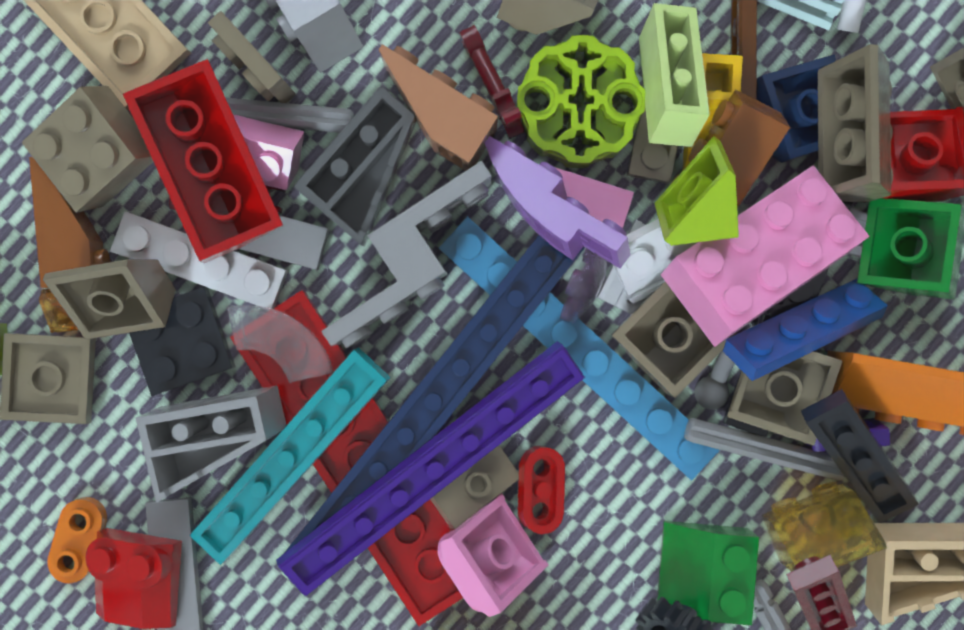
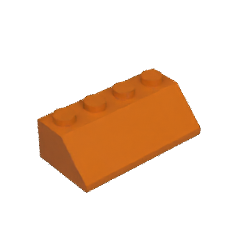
[827,350,964,435]

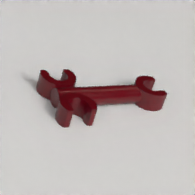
[459,25,525,140]

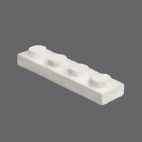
[110,211,288,310]

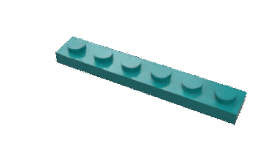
[189,347,391,565]

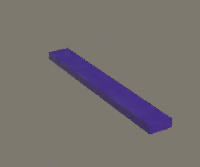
[276,341,585,597]

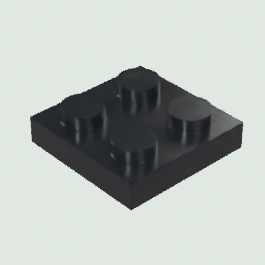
[129,287,236,396]

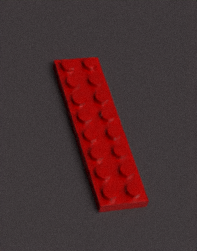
[230,290,463,626]

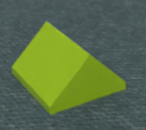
[654,136,739,246]

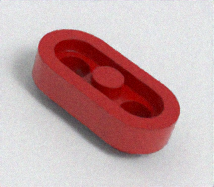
[518,446,565,534]

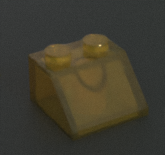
[762,482,887,572]

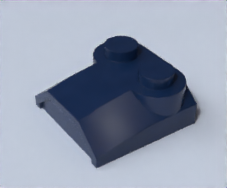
[756,54,836,163]

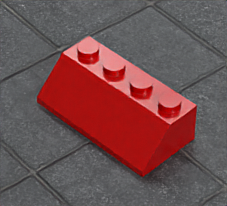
[123,59,283,264]

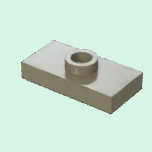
[430,445,519,529]

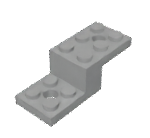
[321,161,492,348]

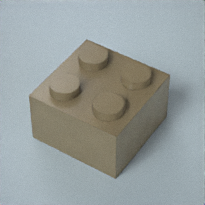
[21,86,153,213]

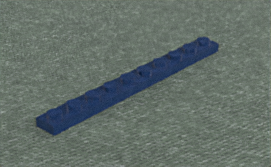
[283,235,585,554]

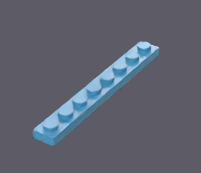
[439,216,720,481]

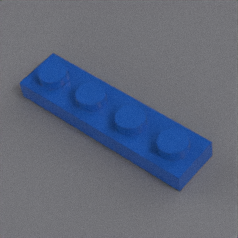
[723,278,888,381]

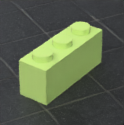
[639,3,710,147]

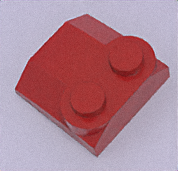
[883,107,964,202]
[85,528,182,629]

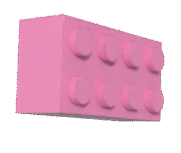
[661,165,870,347]

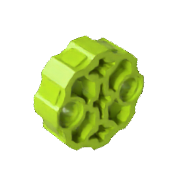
[516,35,645,168]

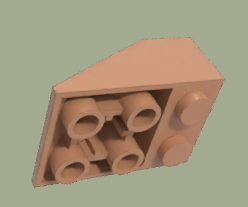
[379,44,498,171]

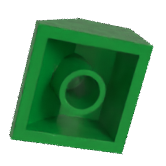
[857,198,964,300]
[657,521,759,626]

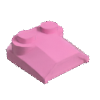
[438,493,548,617]

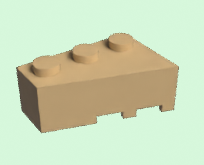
[865,523,964,626]

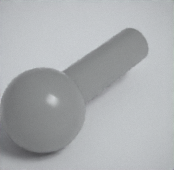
[694,350,734,410]

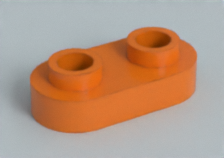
[47,497,107,584]

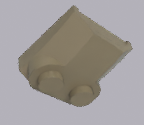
[727,351,842,446]

